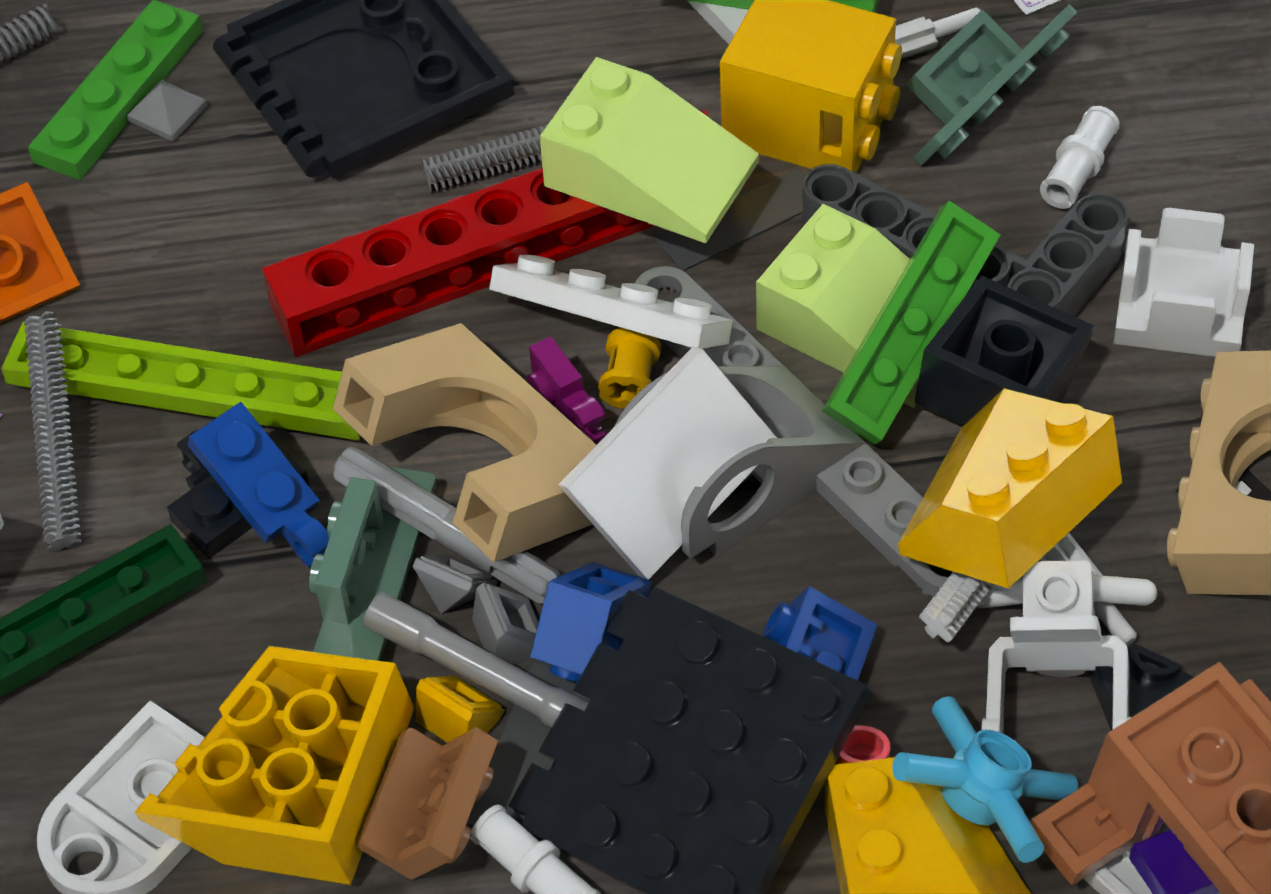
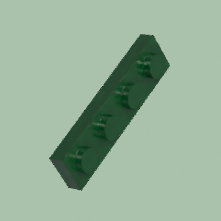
[0,524,207,698]

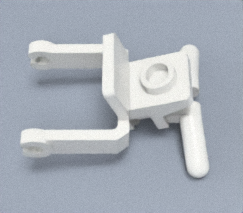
[977,560,1157,734]

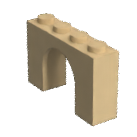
[333,323,596,563]
[1167,350,1271,595]

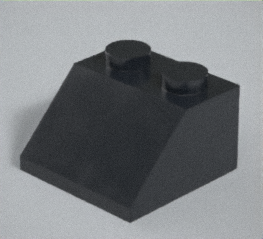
[915,276,1095,425]

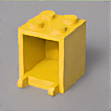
[720,0,902,173]

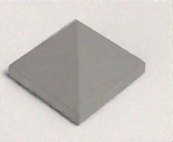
[127,80,208,142]
[413,554,498,614]

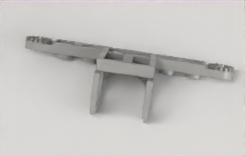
[614,266,948,598]

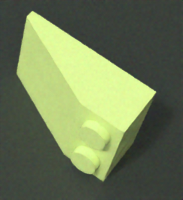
[540,57,759,243]
[756,204,919,408]

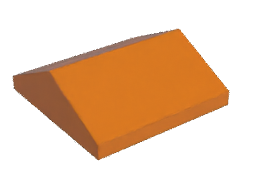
[0,181,80,323]

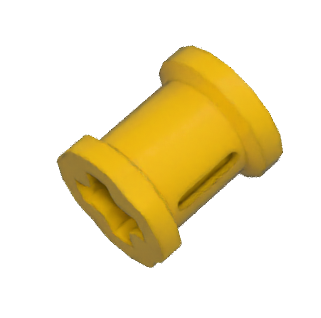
[598,327,661,409]

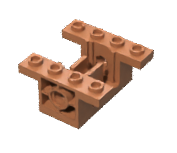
[1030,662,1271,894]

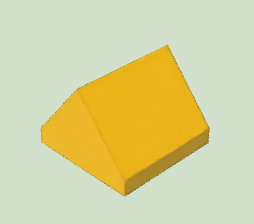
[415,676,505,743]

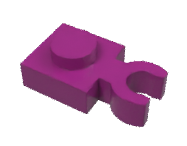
[526,336,607,444]

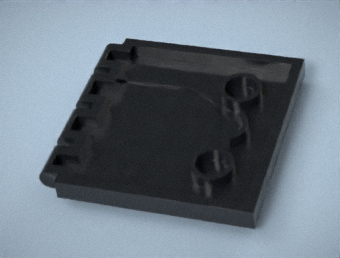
[213,0,515,179]
[508,586,872,894]

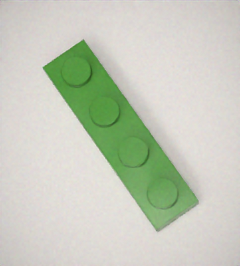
[28,0,203,180]
[821,201,1001,445]

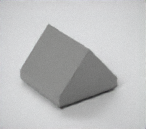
[472,583,539,665]

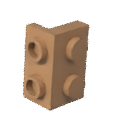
[356,727,498,880]

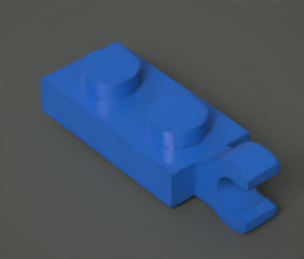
[187,402,329,568]

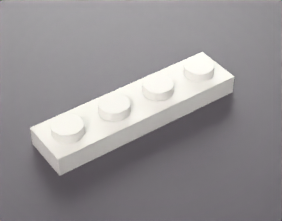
[489,255,733,349]

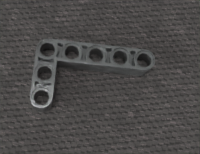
[802,164,1128,317]

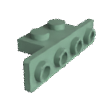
[905,4,1077,166]
[309,466,437,661]

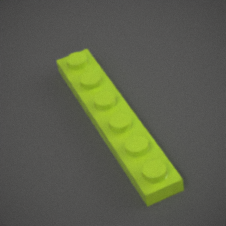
[1,322,361,441]

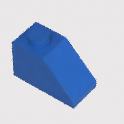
[530,562,653,681]

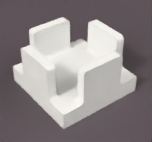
[1113,208,1254,357]

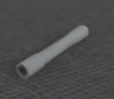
[363,591,589,728]

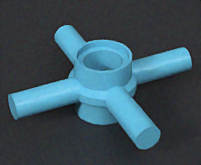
[892,696,1078,863]

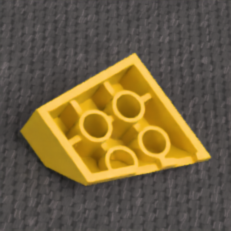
[898,389,1122,589]
[135,646,415,885]
[825,757,1031,894]

